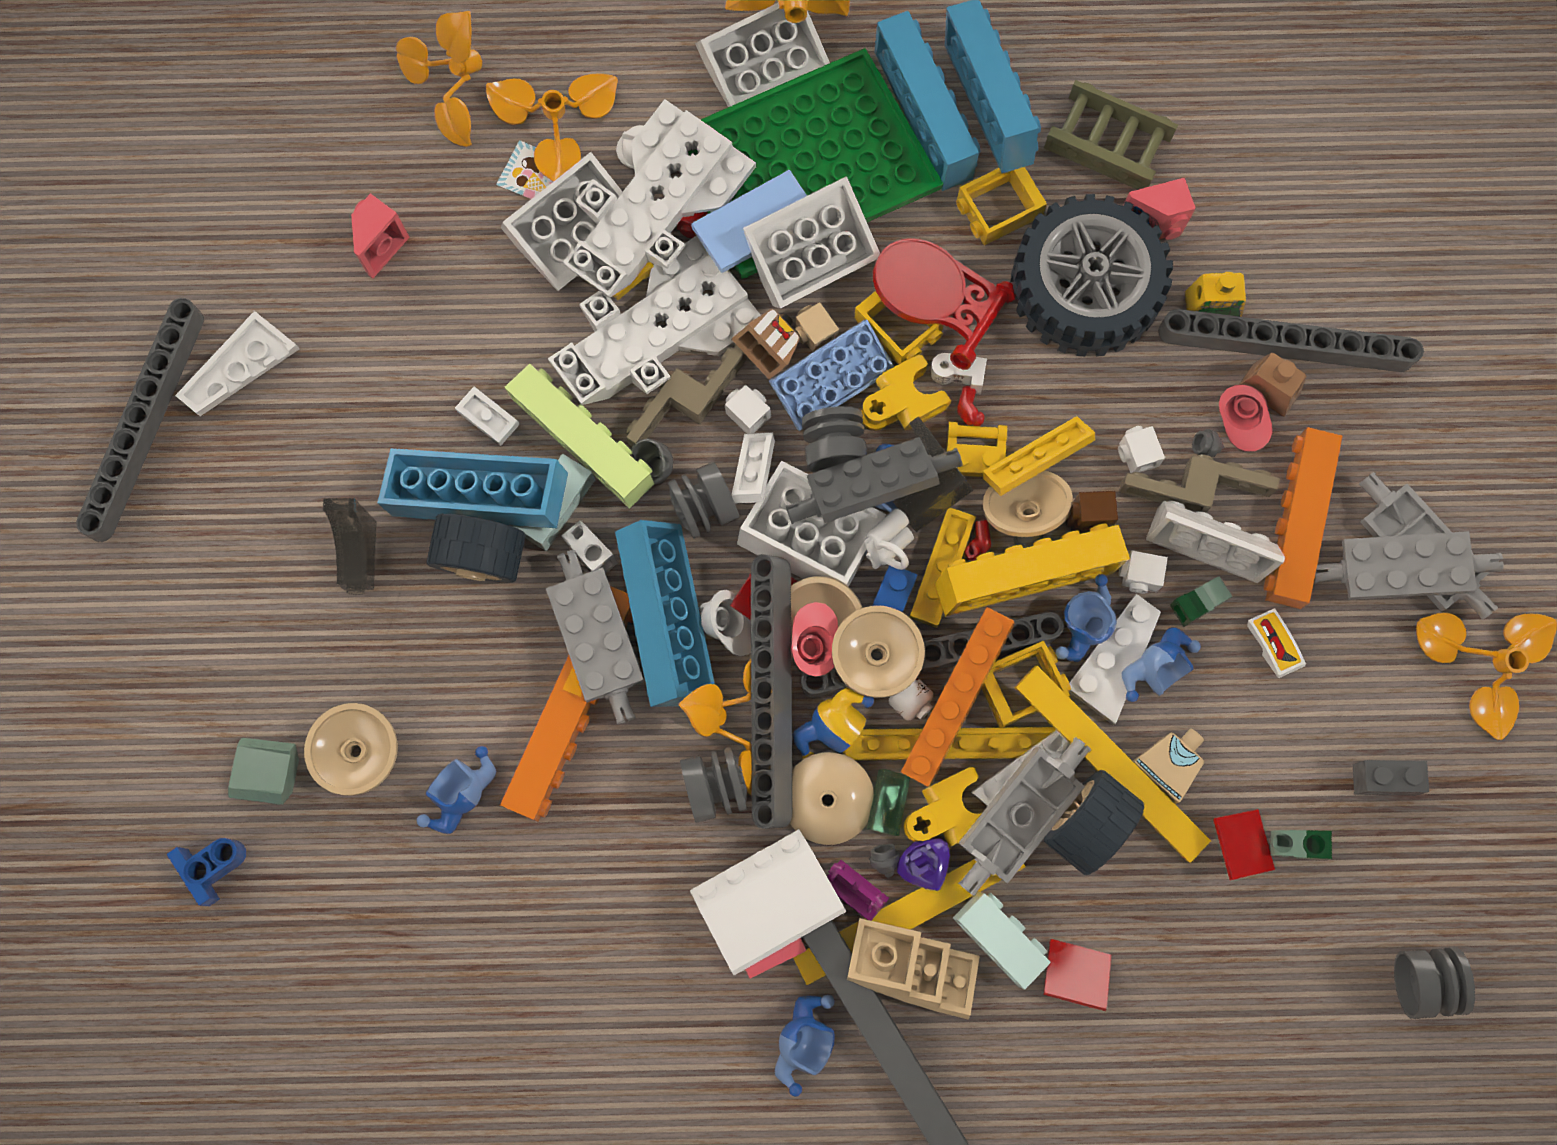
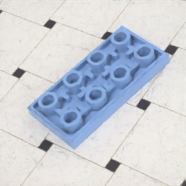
[691,170,807,273]
[769,319,894,431]

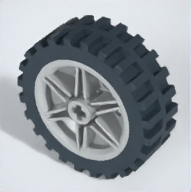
[1010,194,1173,357]

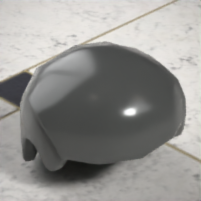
[630,438,674,485]

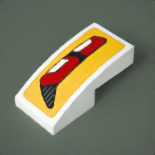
[1247,608,1306,678]

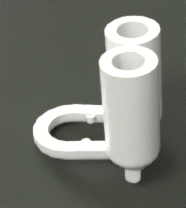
[865,509,914,570]

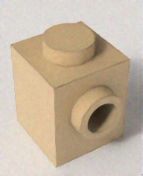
[794,302,839,352]

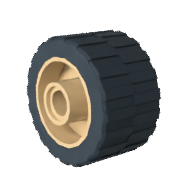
[426,513,526,583]
[1044,770,1144,875]

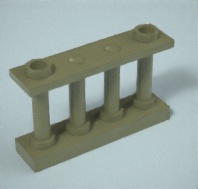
[1044,80,1178,190]

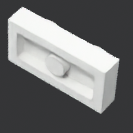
[455,387,520,446]

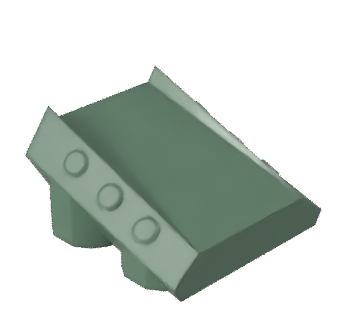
[228,738,299,805]

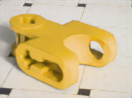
[862,355,951,431]
[903,767,982,847]

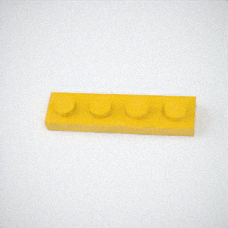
[983,416,1095,496]
[909,507,976,628]

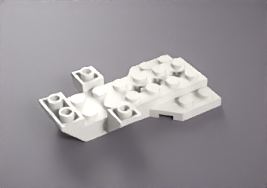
[563,99,756,298]
[548,236,761,405]

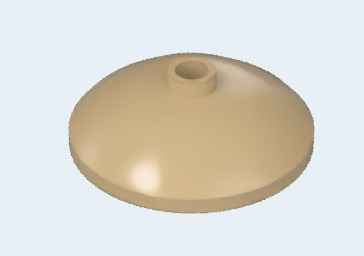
[983,470,1073,537]
[791,576,862,656]
[832,606,925,698]
[304,703,398,796]
[790,752,874,845]

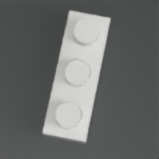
[732,432,775,503]

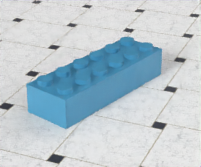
[945,0,1041,173]
[874,11,981,191]
[377,448,568,529]
[615,520,715,707]

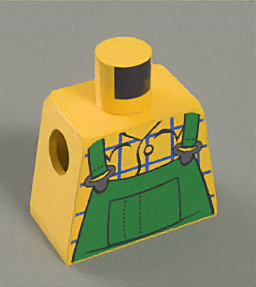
[1185,272,1246,317]

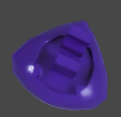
[897,839,950,891]

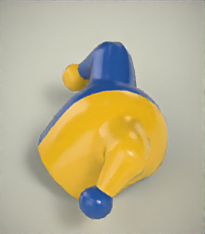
[792,687,874,759]

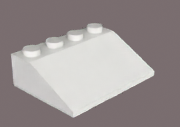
[695,3,830,107]
[501,152,623,291]
[743,177,880,308]
[737,461,886,587]
[1146,501,1285,583]
[690,829,846,975]

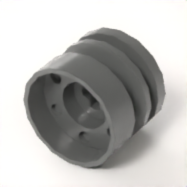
[802,406,867,472]
[668,461,739,539]
[680,747,747,823]
[1394,947,1475,1019]

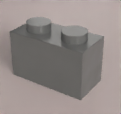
[1352,760,1429,796]

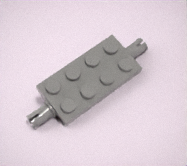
[1359,472,1498,620]
[1314,531,1504,600]
[546,550,644,725]
[958,737,1091,896]

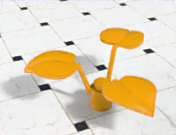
[725,0,850,23]
[396,11,482,147]
[486,73,618,182]
[1416,613,1557,740]
[679,659,772,796]

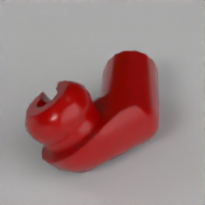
[957,386,985,426]
[964,520,992,561]

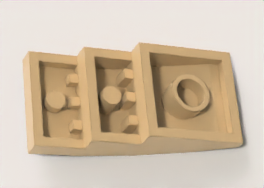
[847,918,980,1020]

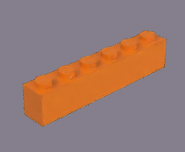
[1264,427,1343,609]
[901,607,1015,787]

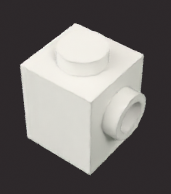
[725,385,771,434]
[1118,426,1165,473]
[1119,551,1168,594]

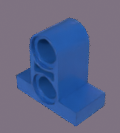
[166,838,246,907]

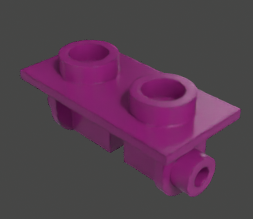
[827,860,889,921]

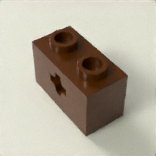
[1065,491,1118,534]

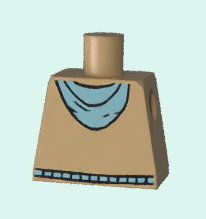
[1133,729,1204,804]

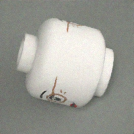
[889,677,933,720]

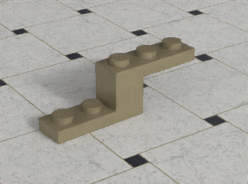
[626,345,748,447]
[1119,455,1280,513]

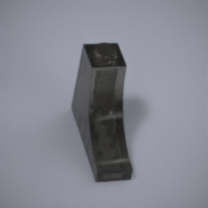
[893,416,973,532]
[323,498,377,595]

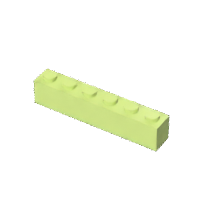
[505,364,654,509]

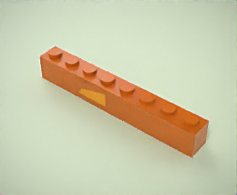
[500,586,633,822]

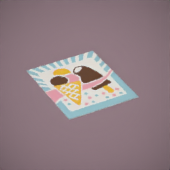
[496,140,552,199]

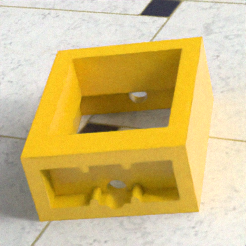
[956,167,1047,246]
[854,291,944,365]
[981,641,1071,728]

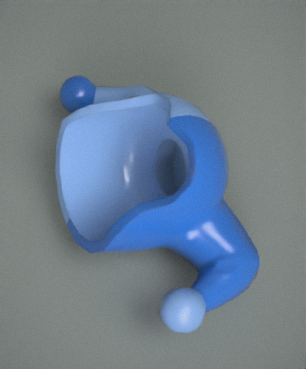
[1055,574,1117,662]
[1122,627,1201,702]
[416,746,496,834]
[775,995,835,1097]

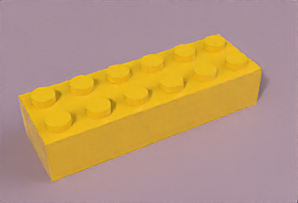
[935,523,1130,617]

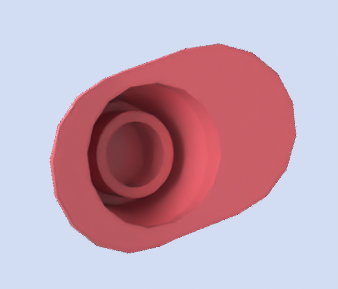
[1219,385,1273,451]
[790,602,838,677]

